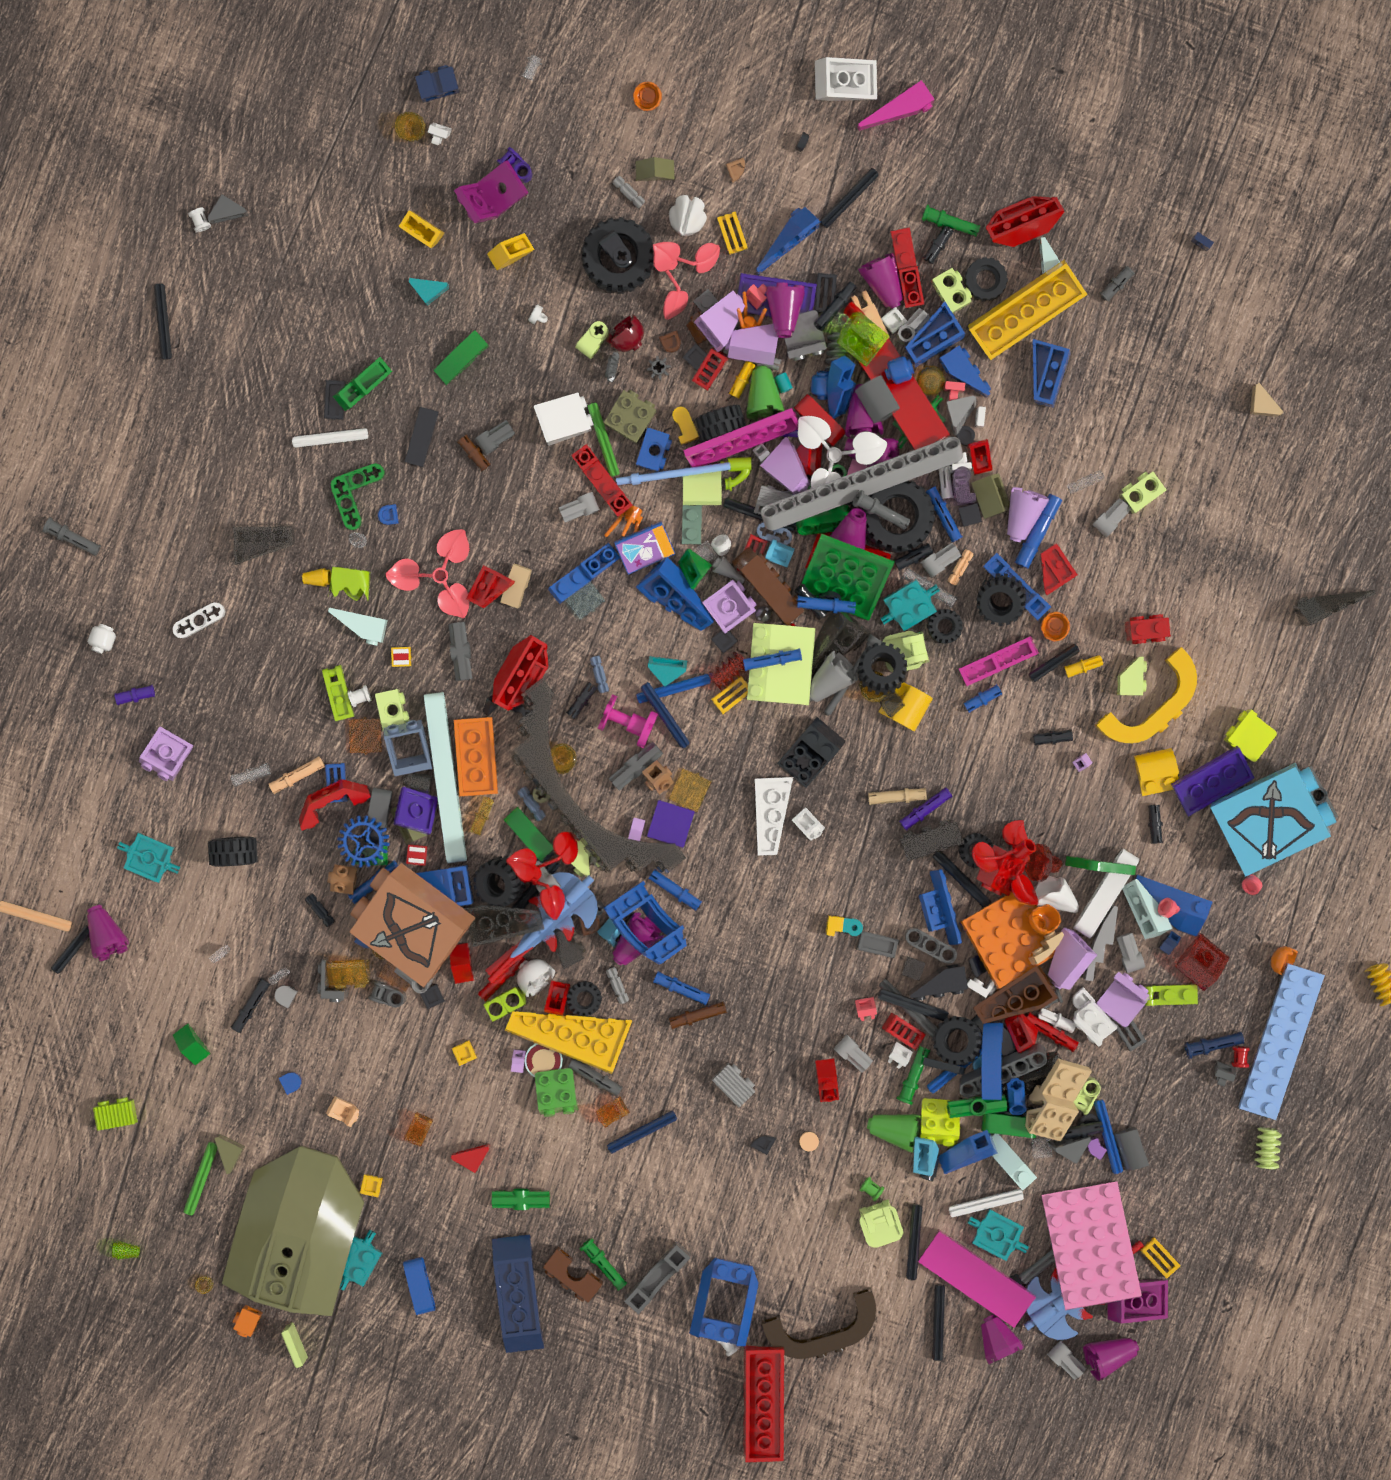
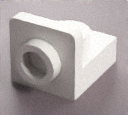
[792,807,825,841]
[967,978,996,998]

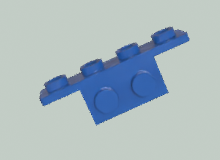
[919,869,962,945]

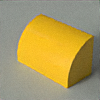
[399,210,444,248]

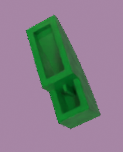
[434,330,489,385]
[333,357,392,411]
[504,807,554,861]

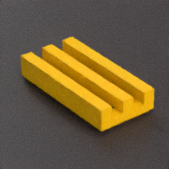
[717,212,748,255]
[711,676,748,714]
[1140,1237,1180,1279]

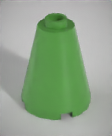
[746,366,784,421]
[867,1114,921,1153]

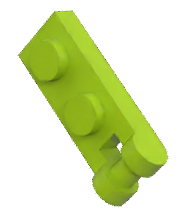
[322,665,355,721]
[1144,984,1198,1006]

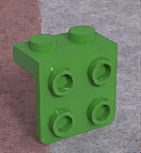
[535,1068,578,1117]

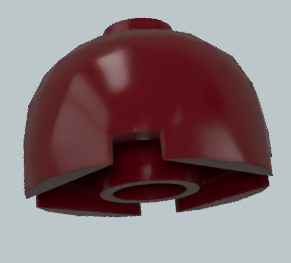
[606,314,644,352]

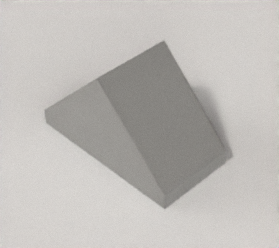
[947,396,976,436]

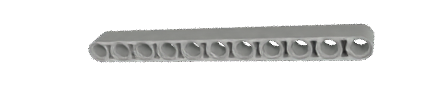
[761,437,963,530]

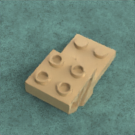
[1025,1059,1092,1141]

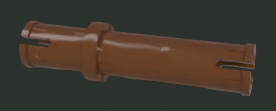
[669,1001,727,1030]

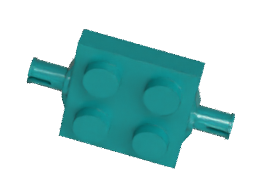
[880,579,940,631]
[117,833,181,883]
[967,1208,1029,1261]
[340,1230,383,1290]

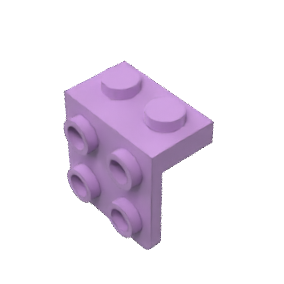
[1097,972,1150,1027]

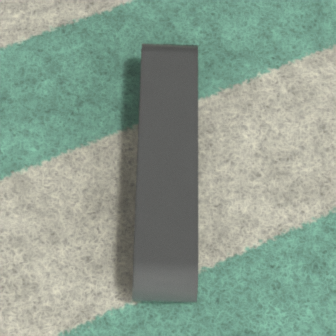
[959,1043,1047,1098]

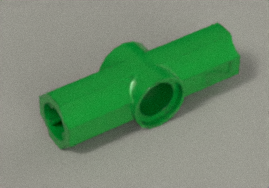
[947,1094,1007,1118]
[492,1188,550,1210]

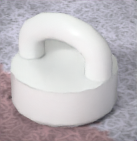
[528,304,548,325]
[711,534,731,556]

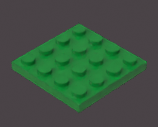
[800,534,894,621]

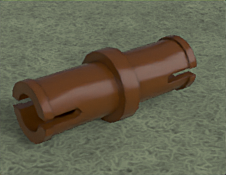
[457,434,491,472]

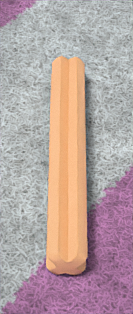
[0,901,72,931]

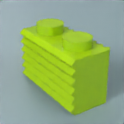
[93,1097,138,1131]

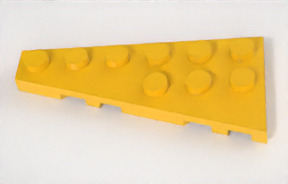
[505,1011,632,1074]

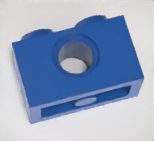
[636,428,672,472]

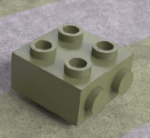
[604,390,657,444]

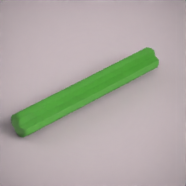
[588,403,620,477]
[184,1142,218,1215]

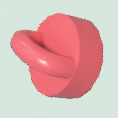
[1242,874,1262,895]
[1158,898,1180,918]

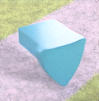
[765,539,795,567]
[597,918,620,947]

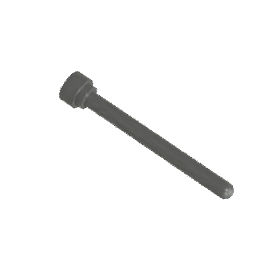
[824,634,882,716]

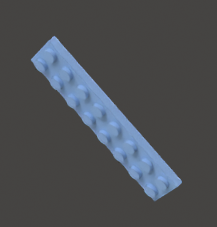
[1238,963,1325,1120]

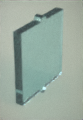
[565,582,605,620]

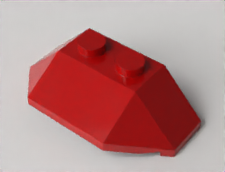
[986,196,1064,247]
[492,635,548,711]

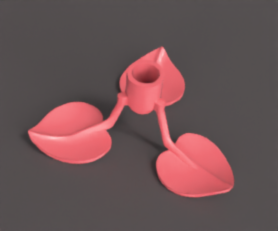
[653,242,720,320]
[386,529,469,618]

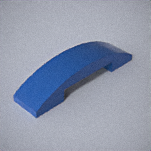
[983,553,1051,621]
[982,1023,1003,1100]

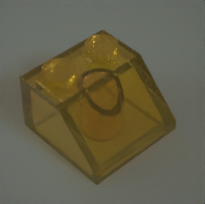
[327,959,370,989]

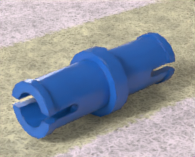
[963,684,1003,713]

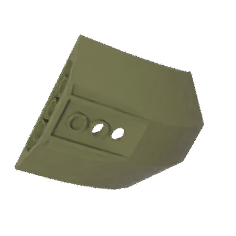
[222,1146,365,1316]

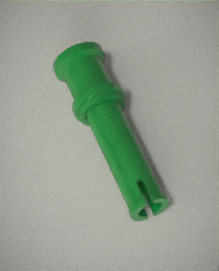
[921,204,980,237]
[896,1046,931,1105]
[579,1237,627,1291]

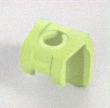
[882,631,930,672]
[859,1199,903,1248]

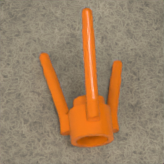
[737,291,767,329]
[604,506,643,537]

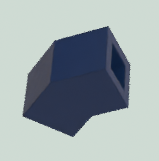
[1158,931,1181,955]

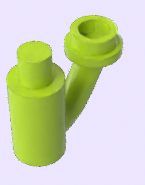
[720,457,752,491]

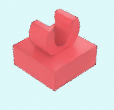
[746,284,767,309]
[944,381,965,401]
[855,997,877,1021]

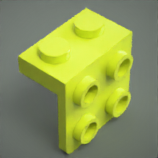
[1224,709,1277,762]
[919,1098,960,1147]

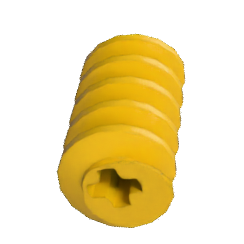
[1364,963,1391,1007]

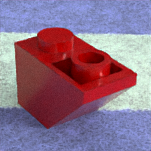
[815,1058,839,1102]

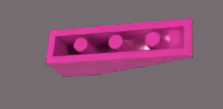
[857,80,935,131]

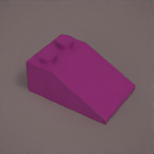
[1107,1280,1168,1324]

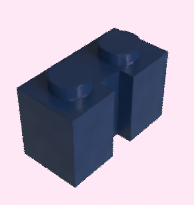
[415,65,460,103]

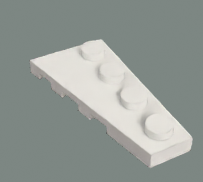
[755,777,793,855]

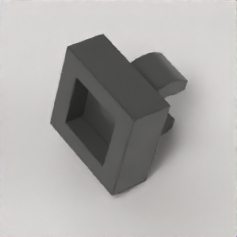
[1214,1061,1236,1087]

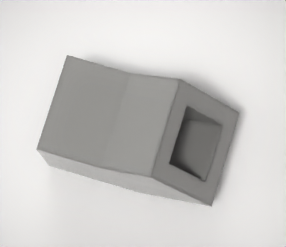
[753,444,770,464]

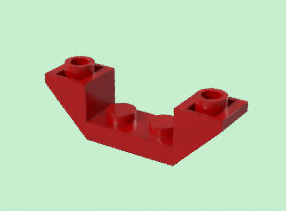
[571,444,633,517]
[299,779,371,831]

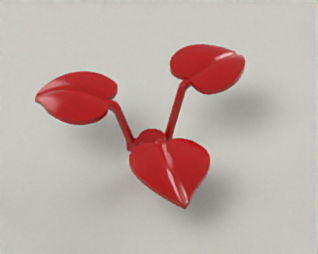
[972,820,1039,905]
[506,832,578,920]

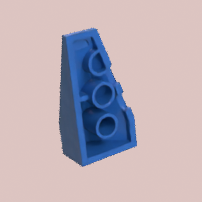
[756,207,820,275]
[636,557,714,631]
[1135,875,1213,936]

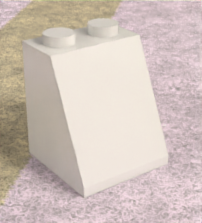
[534,393,594,446]

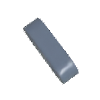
[757,522,792,545]

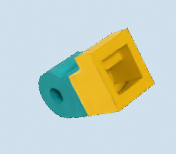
[826,915,863,936]

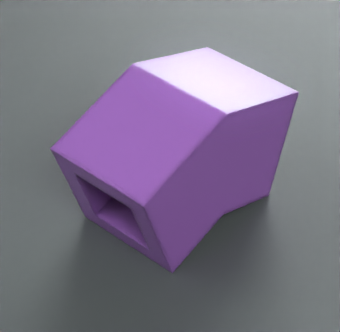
[1087,1137,1107,1160]

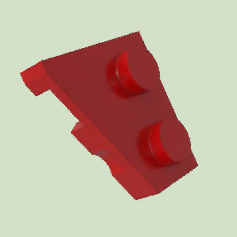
[1040,543,1078,596]
[466,565,515,608]

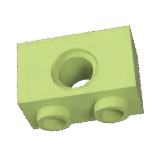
[375,689,410,732]

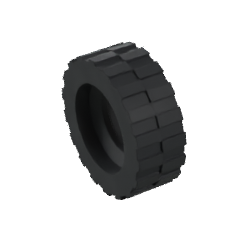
[964,257,1008,302]

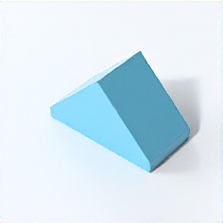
[913,1137,939,1176]

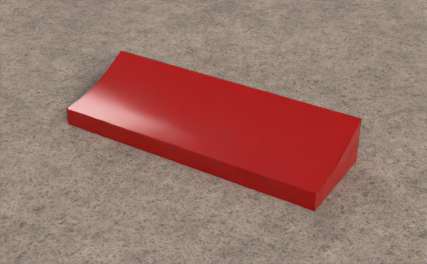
[856,338,950,450]
[743,1345,784,1462]

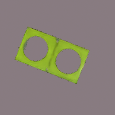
[328,567,371,601]
[483,987,526,1022]

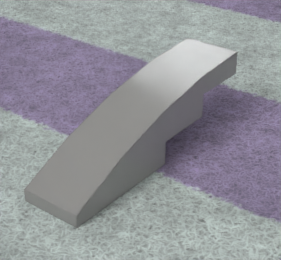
[1083,905,1118,981]

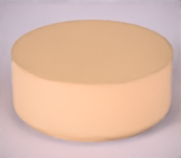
[799,1131,819,1151]

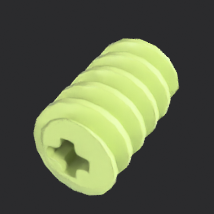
[1255,1128,1282,1169]

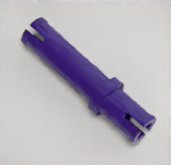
[899,787,953,831]

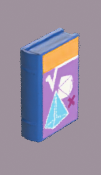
[614,521,675,574]

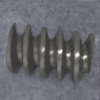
[825,332,852,371]

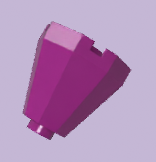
[981,1315,1025,1364]

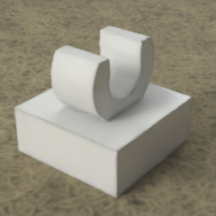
[428,122,452,145]
[888,1042,913,1069]

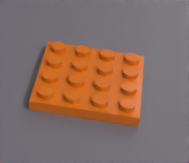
[960,892,1056,989]

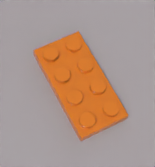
[454,717,498,797]

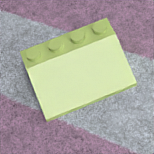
[747,623,816,705]

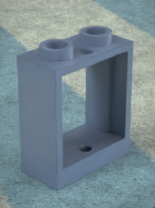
[384,720,432,776]

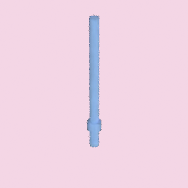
[616,462,731,485]

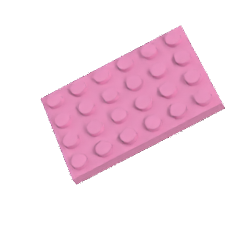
[1041,1182,1142,1310]

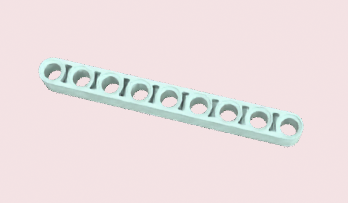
[424,692,467,863]

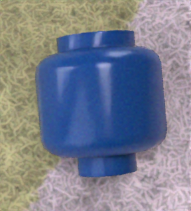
[885,356,915,384]
[811,371,829,400]

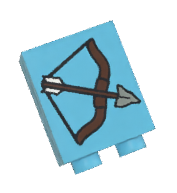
[1211,763,1337,877]

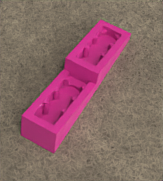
[959,636,1038,686]

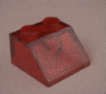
[1175,933,1230,991]

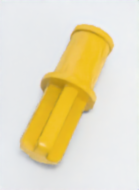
[728,361,755,399]
[1064,655,1103,678]

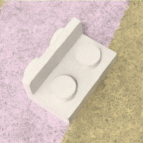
[1073,999,1117,1047]

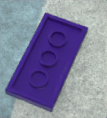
[738,273,817,317]
[1171,746,1254,817]

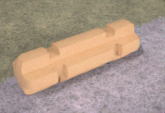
[948,549,973,585]

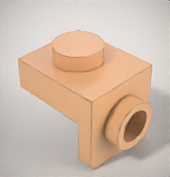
[326,1096,359,1127]

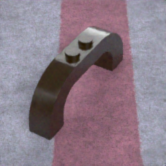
[761,1288,876,1359]

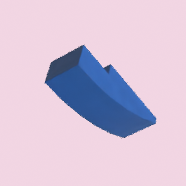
[827,356,856,419]

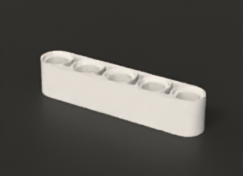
[1073,849,1139,938]

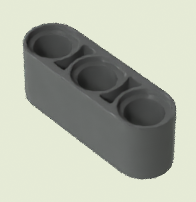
[363,787,393,845]
[904,927,957,964]

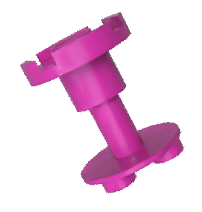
[597,694,658,748]

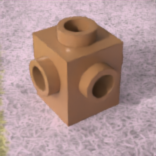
[642,760,674,795]
[327,864,357,895]

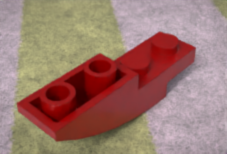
[890,227,924,308]

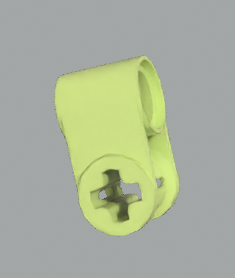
[575,321,609,359]
[1074,1077,1101,1116]

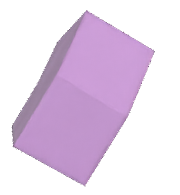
[1072,753,1092,772]
[628,818,645,843]
[511,1050,526,1073]

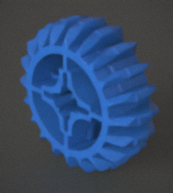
[337,816,390,868]

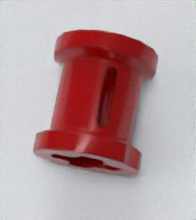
[1232,1046,1250,1068]

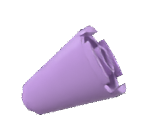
[1007,487,1049,542]

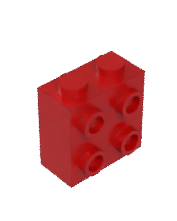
[1125,614,1171,645]
[976,845,1027,896]

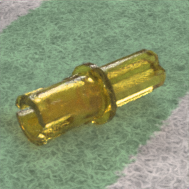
[469,797,494,835]

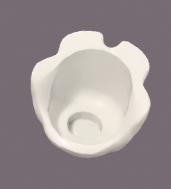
[669,195,707,236]
[1034,875,1079,913]

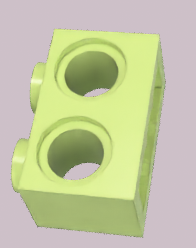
[931,268,972,313]
[1120,472,1166,514]

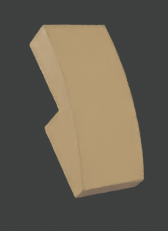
[501,563,532,608]
[1028,931,1064,965]

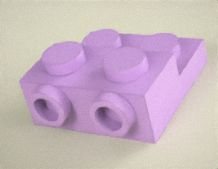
[702,580,757,633]
[139,727,193,781]

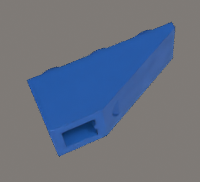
[939,345,991,398]
[939,1130,998,1174]

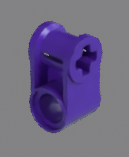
[496,147,533,183]

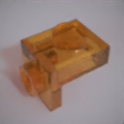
[595,1096,630,1128]
[404,1112,433,1147]

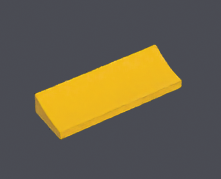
[968,260,1087,360]

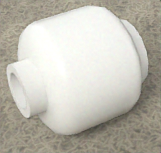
[87,624,116,654]

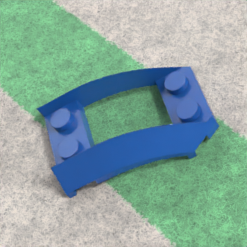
[604,881,686,965]
[689,1257,759,1346]

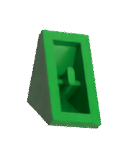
[678,549,712,589]
[173,1023,211,1065]

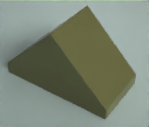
[636,157,674,181]
[214,1134,245,1174]

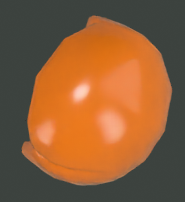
[633,81,662,111]
[1041,612,1070,642]
[1029,904,1061,935]
[1270,946,1298,975]

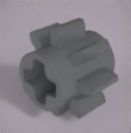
[647,356,671,381]

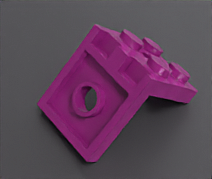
[454,161,528,223]

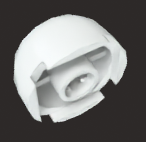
[516,959,555,997]

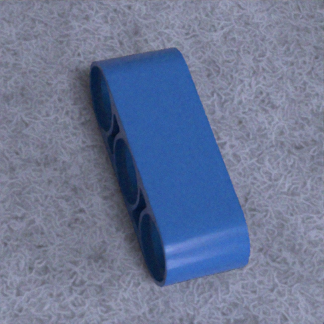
[403,1257,436,1315]

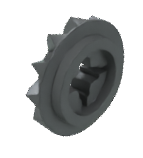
[605,351,619,383]

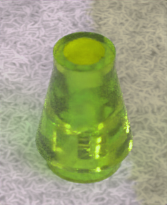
[111,1241,140,1260]

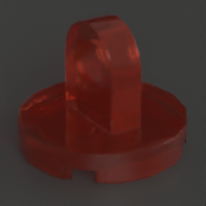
[1025,843,1063,882]

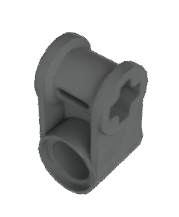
[368,980,407,1008]

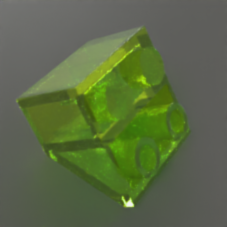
[837,312,889,367]

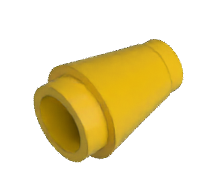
[302,568,332,587]

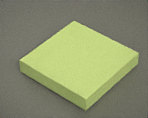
[683,471,722,505]
[281,1322,308,1368]

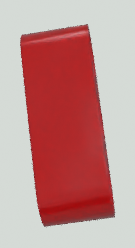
[793,394,845,447]

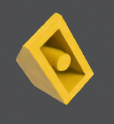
[487,233,535,270]

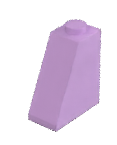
[694,291,745,352]
[725,324,778,365]
[760,437,810,495]
[1048,928,1097,990]

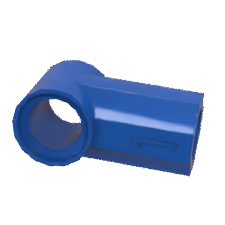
[1007,1078,1027,1115]

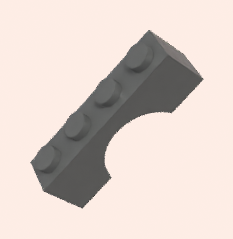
[624,1241,691,1315]

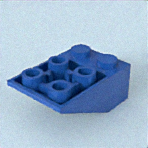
[416,865,474,906]

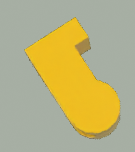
[672,407,699,446]

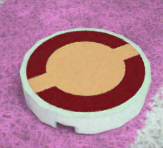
[525,1043,563,1077]

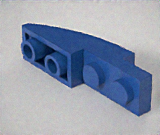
[548,543,620,604]

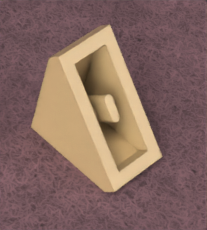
[1250,383,1283,417]

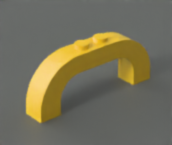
[1094,647,1197,743]

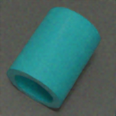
[774,372,793,394]

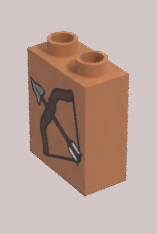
[350,863,475,987]

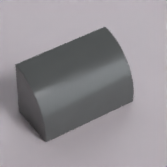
[855,375,900,424]
[1113,1127,1149,1171]

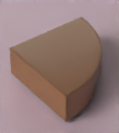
[726,158,745,183]

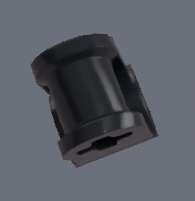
[598,230,631,268]

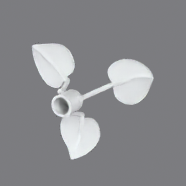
[798,416,887,488]

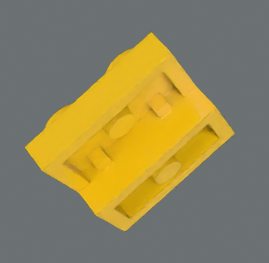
[879,682,933,732]
[1134,748,1179,796]

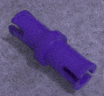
[114,685,155,705]

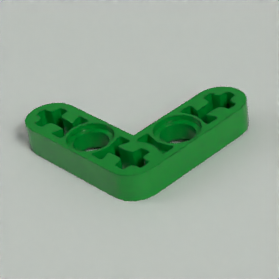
[331,463,385,530]
[1065,856,1136,875]

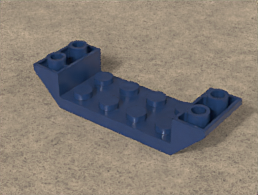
[492,1234,544,1353]

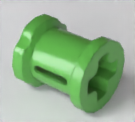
[859,1177,885,1201]

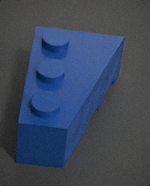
[905,301,965,368]
[1033,339,1070,408]

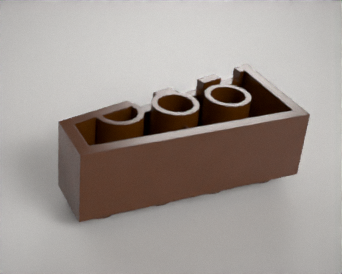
[732,547,804,626]

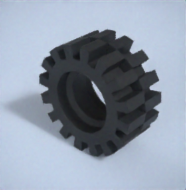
[927,609,963,644]
[959,833,994,868]
[567,981,602,1017]

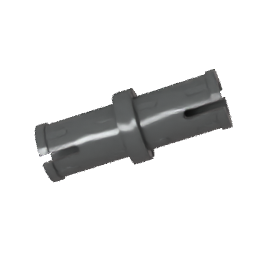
[1099,266,1135,302]

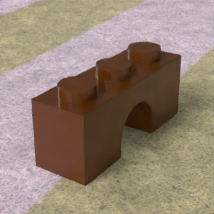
[543,1246,603,1303]

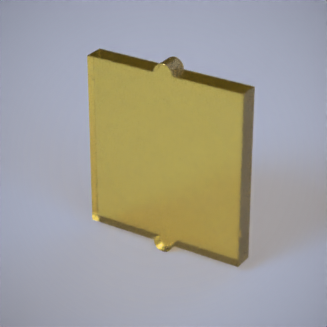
[669,769,711,812]

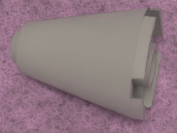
[809,651,858,702]

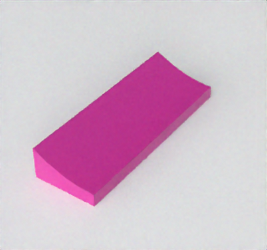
[683,408,798,467]
[918,1229,1036,1328]

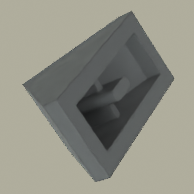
[208,195,249,224]
[1048,1135,1091,1164]

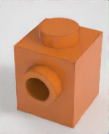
[233,1304,263,1337]

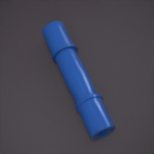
[1015,494,1063,569]

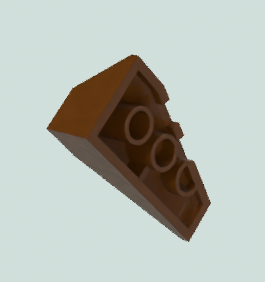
[973,965,1058,1024]

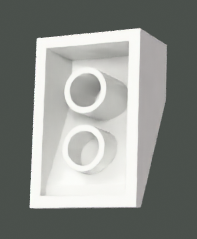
[815,57,877,101]

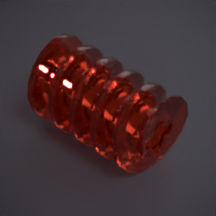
[709,651,746,692]

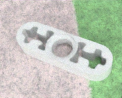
[173,603,225,638]

